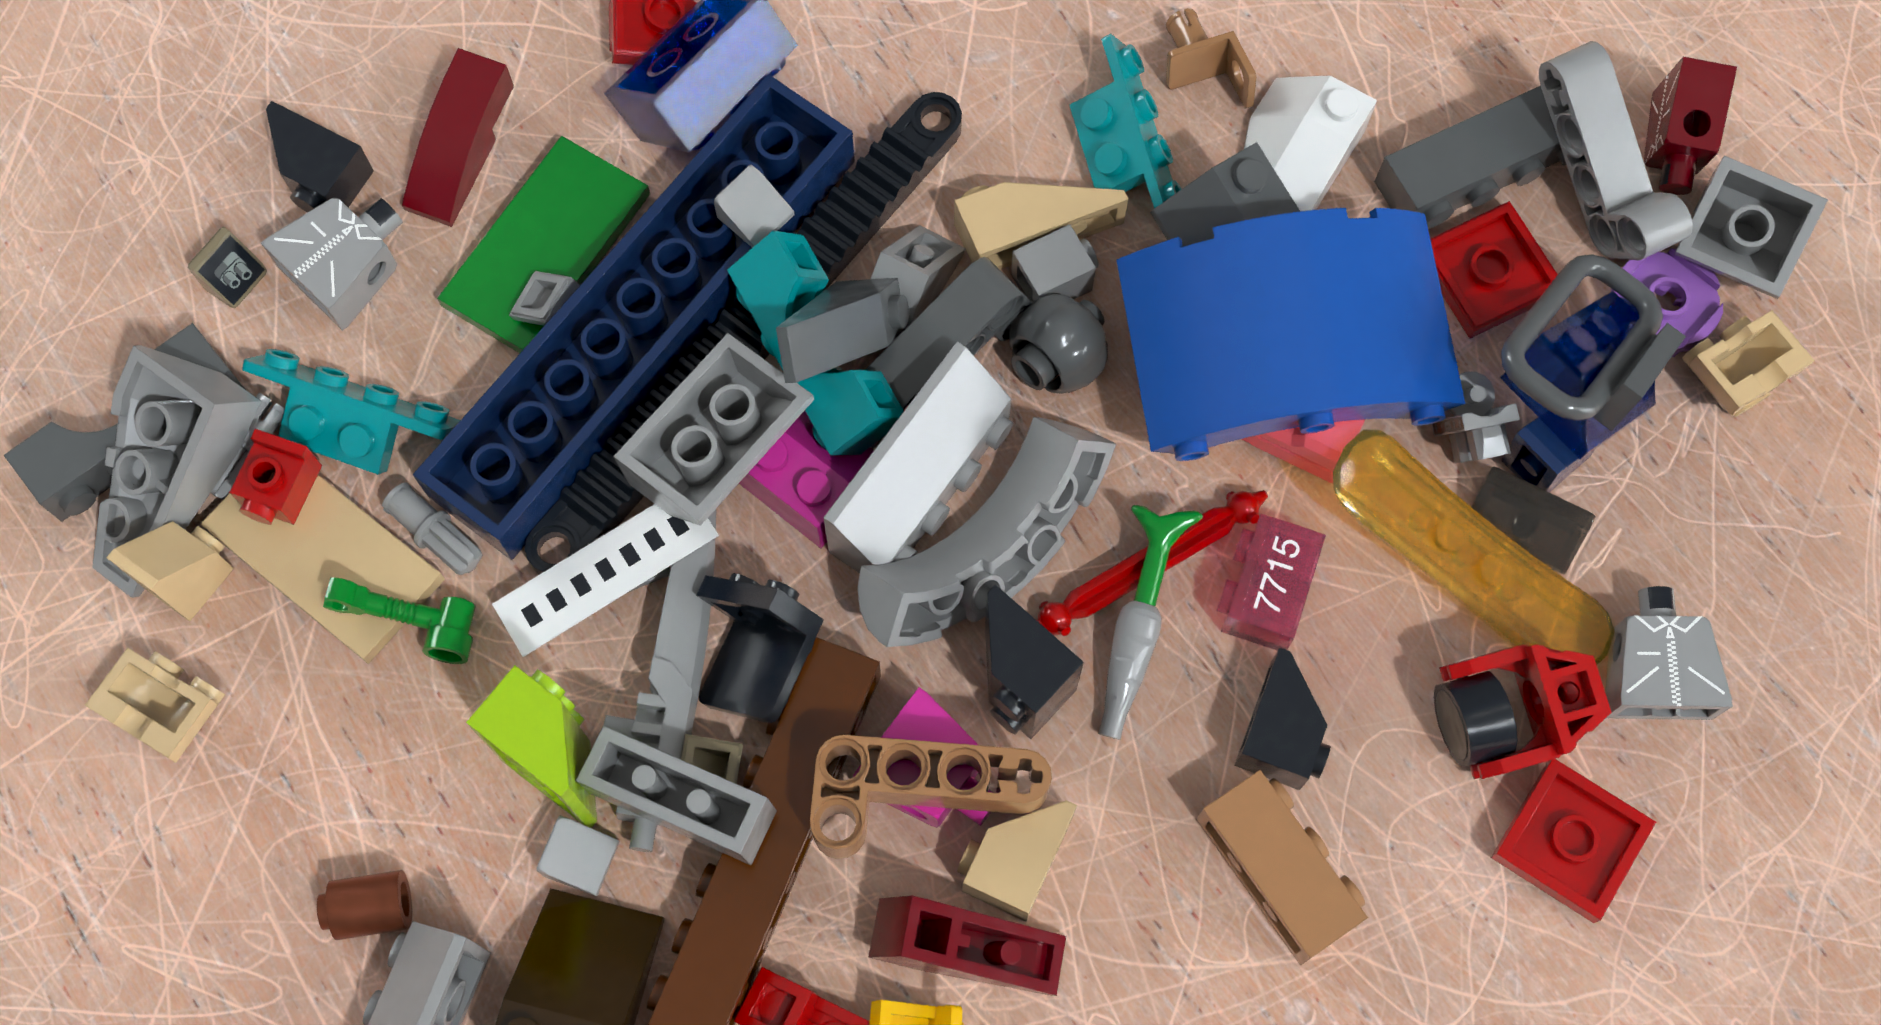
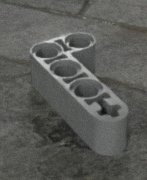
[865,257,1032,448]

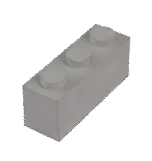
[576,726,777,865]

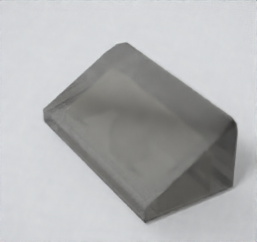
[1462,467,1595,575]

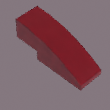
[402,48,514,227]

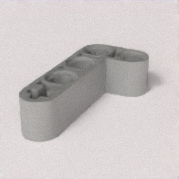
[1539,41,1693,260]

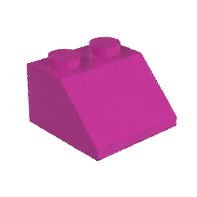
[739,410,874,549]

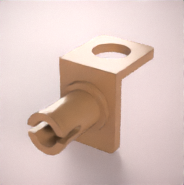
[1166,8,1257,109]

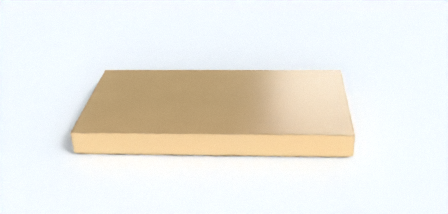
[200,471,445,664]

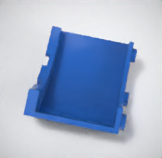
[1116,208,1466,461]

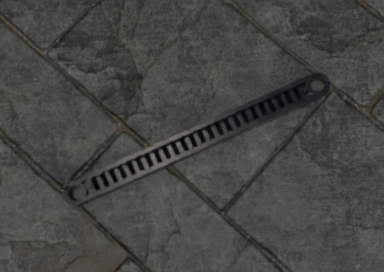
[525,92,962,575]

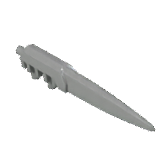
[591,509,716,852]

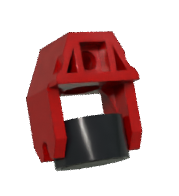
[1434,644,1612,779]

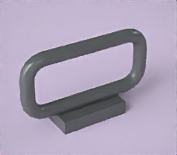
[1501,254,1686,432]

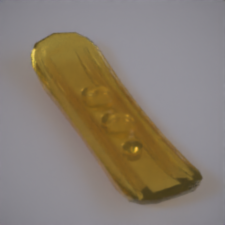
[1333,430,1615,665]

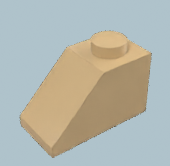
[106,521,234,621]
[957,800,1077,921]

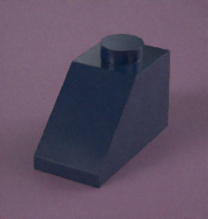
[1502,411,1599,500]

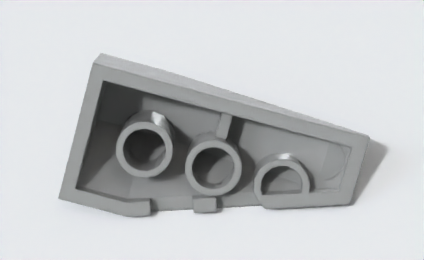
[92,345,261,598]

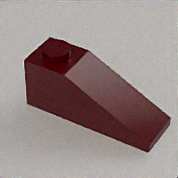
[868,895,1066,996]

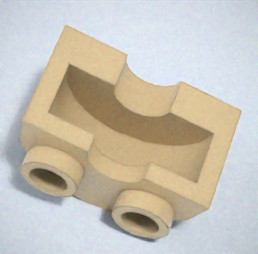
[1682,310,1815,417]
[85,647,225,763]

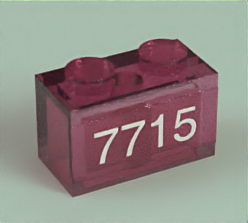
[1216,514,1326,651]

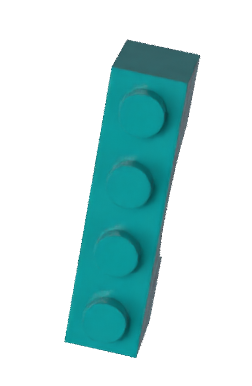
[727,231,904,455]

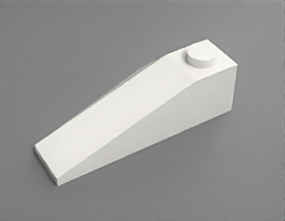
[1244,76,1377,211]

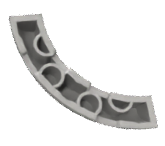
[858,417,1116,647]

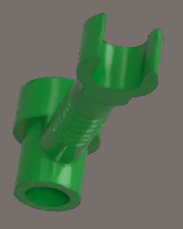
[323,577,476,664]

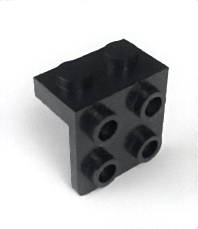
[696,573,824,723]

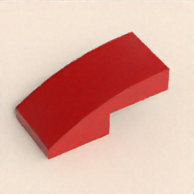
[734,967,870,1025]

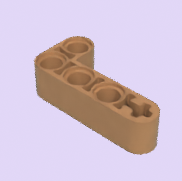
[810,735,1052,859]

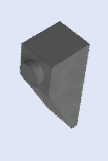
[776,278,909,383]

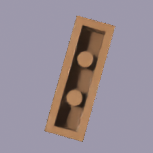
[1196,770,1368,966]

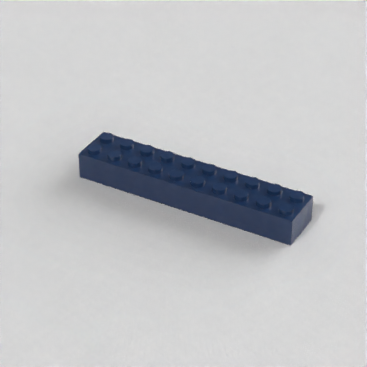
[412,74,855,560]

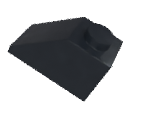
[266,101,374,213]
[1234,647,1331,790]

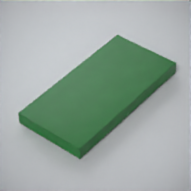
[437,136,650,353]

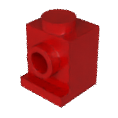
[229,428,322,525]

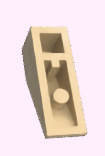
[954,182,1128,270]

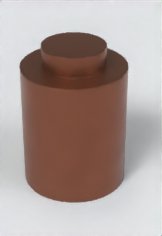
[317,870,412,940]

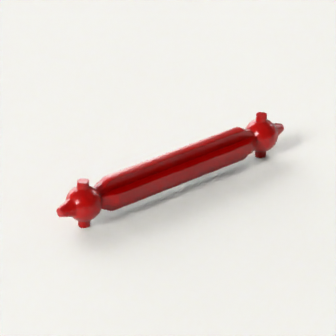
[1037,490,1268,636]

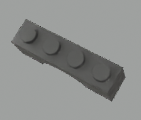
[4,323,246,522]

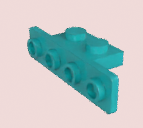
[1069,33,1182,208]
[242,349,460,475]

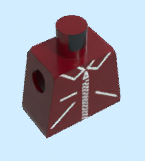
[1644,56,1737,195]

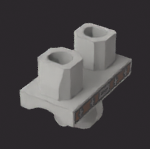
[1432,372,1520,464]

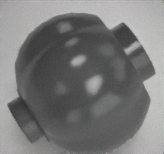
[1009,294,1108,394]

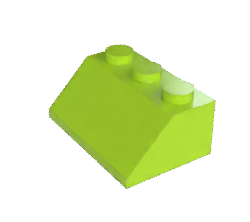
[466,665,597,828]

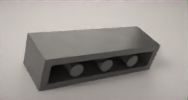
[1374,86,1566,228]

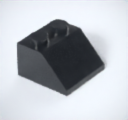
[985,584,1084,739]

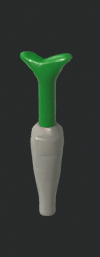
[1098,505,1203,740]

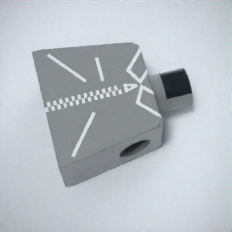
[261,198,403,331]
[1605,586,1733,720]

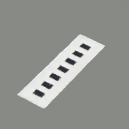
[492,504,719,657]

